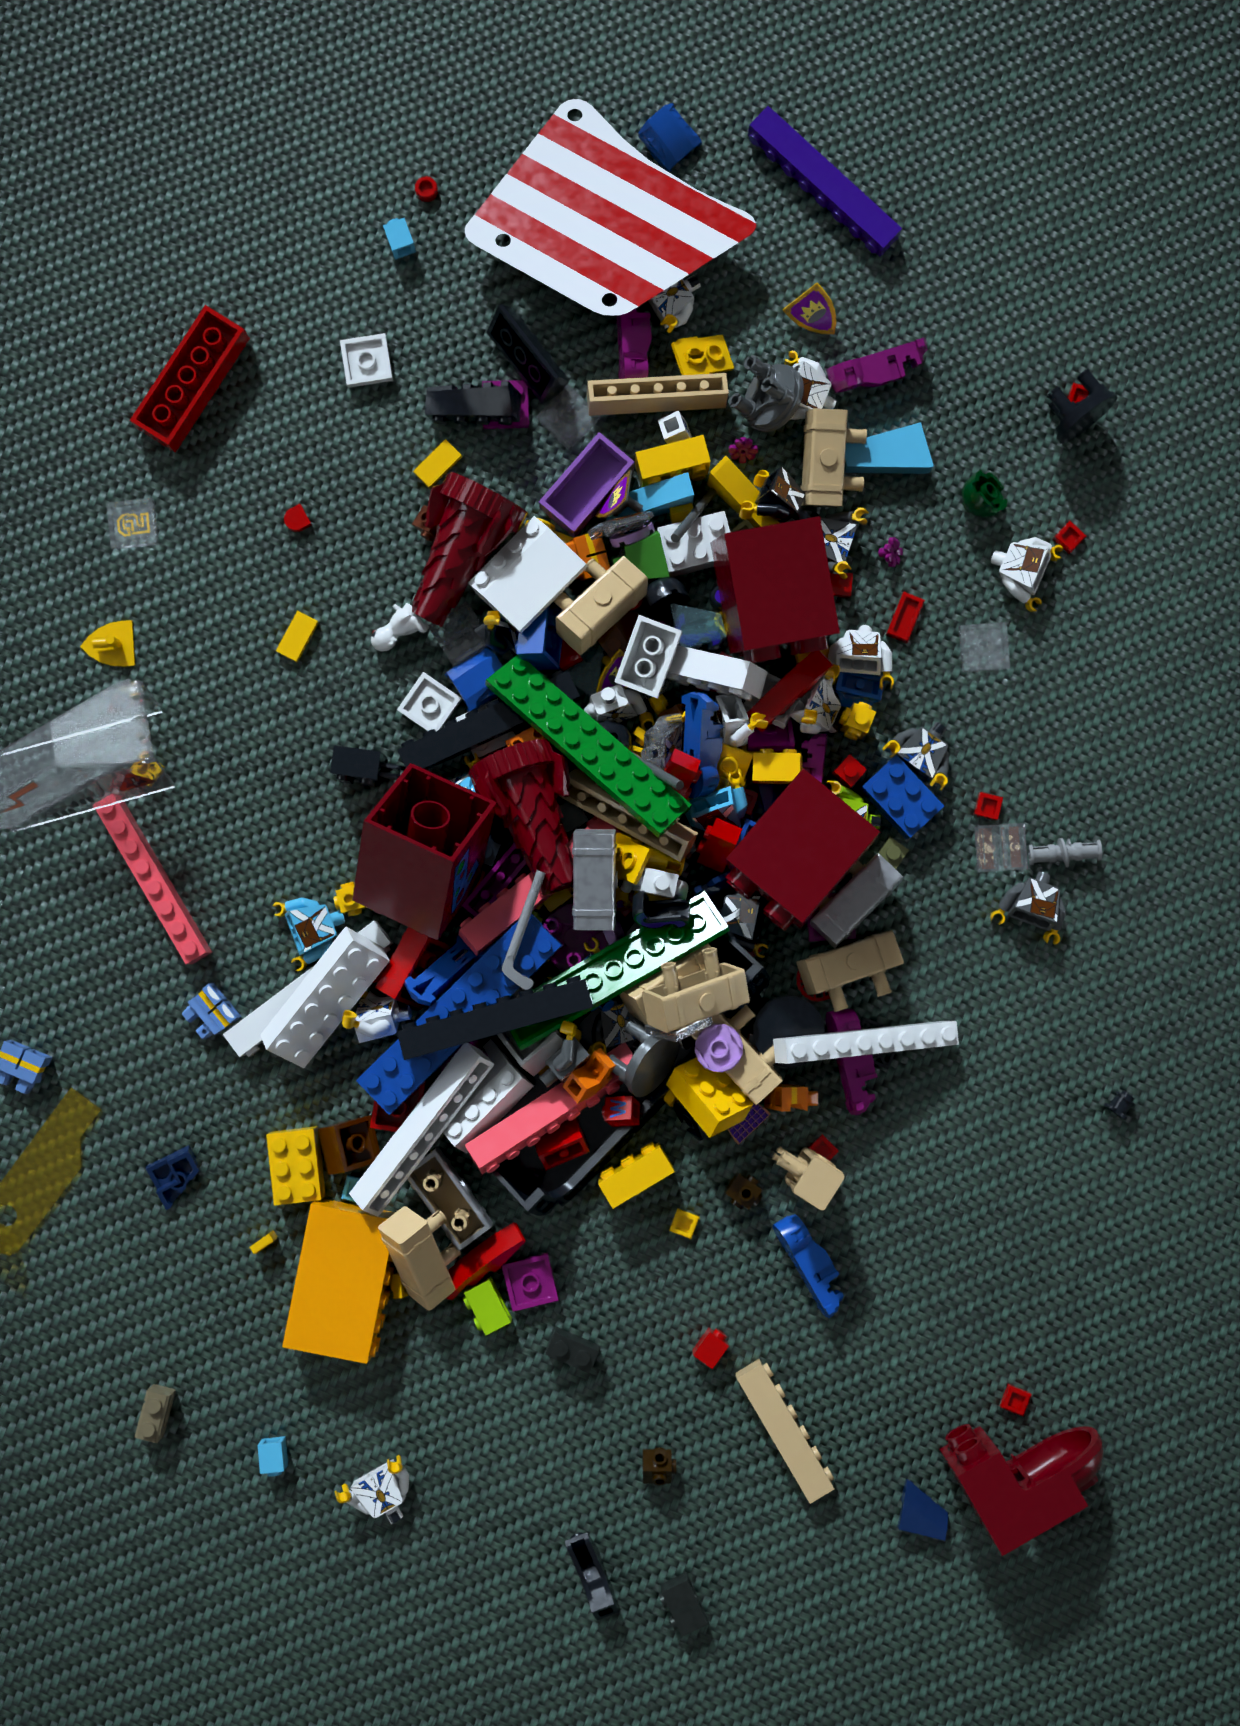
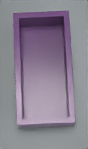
[539,432,634,538]

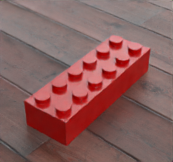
[129,305,250,453]

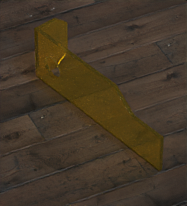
[0,1087,102,1256]

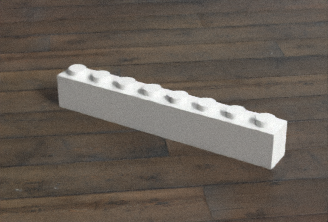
[223,921,393,1057]
[773,1021,959,1064]
[349,1043,495,1217]

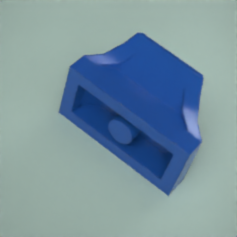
[835,672,885,708]

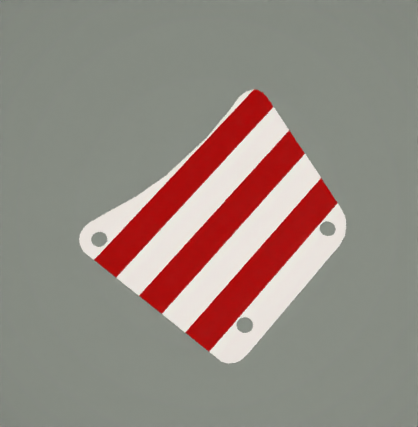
[465,99,756,316]

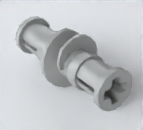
[1028,838,1102,867]

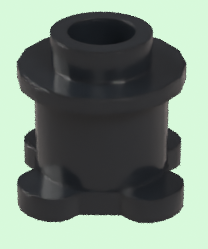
[1104,1090,1136,1121]

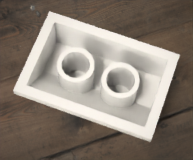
[614,615,683,698]

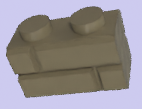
[135,1384,176,1443]

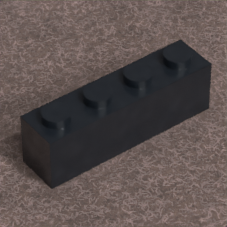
[425,381,522,425]

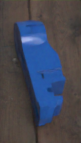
[682,692,723,799]
[405,935,494,1007]
[772,1214,844,1318]

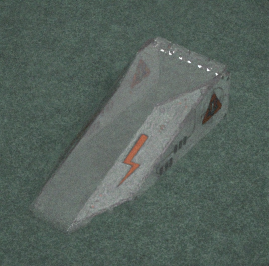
[0,679,175,832]

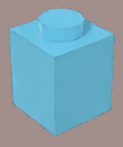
[383,218,416,260]
[257,1436,288,1476]

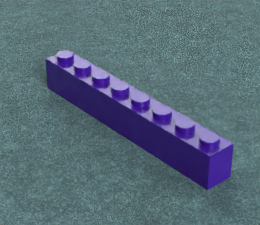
[748,106,902,257]

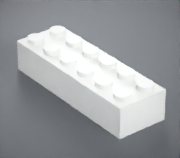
[260,927,390,1068]

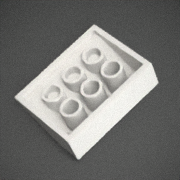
[468,516,588,633]
[443,1039,534,1154]

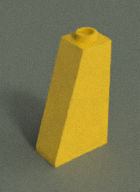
[707,456,779,528]

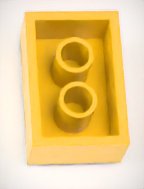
[635,435,711,488]
[666,1057,753,1138]
[266,1126,326,1206]
[598,1142,675,1209]

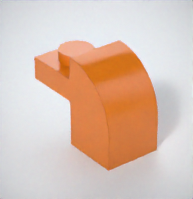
[563,1048,616,1104]

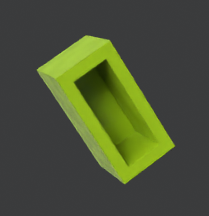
[463,1276,512,1336]

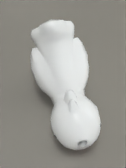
[371,603,429,652]

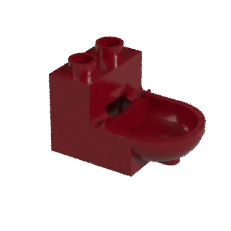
[939,1424,1103,1556]

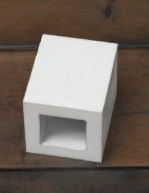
[658,411,692,444]

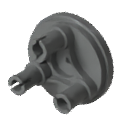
[729,355,804,432]
[609,1019,679,1097]

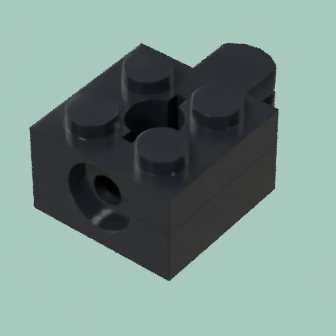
[330,745,406,787]

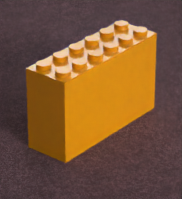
[282,1198,396,1364]

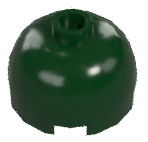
[962,470,1008,518]

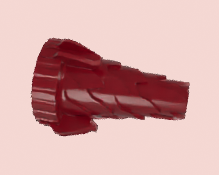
[412,472,528,627]
[469,739,573,895]

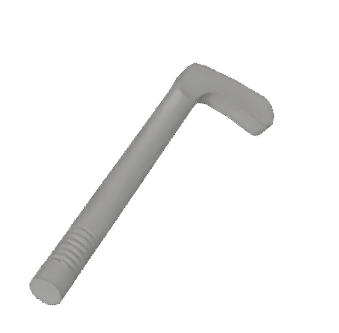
[502,870,546,990]

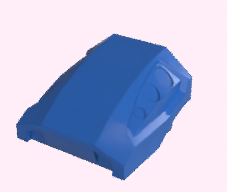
[638,103,702,173]
[445,648,502,712]

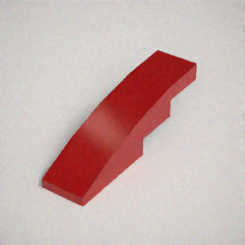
[747,651,833,732]
[446,1222,526,1300]

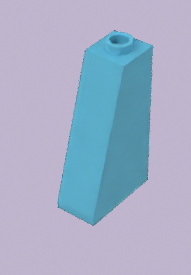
[844,422,934,474]
[606,472,694,527]

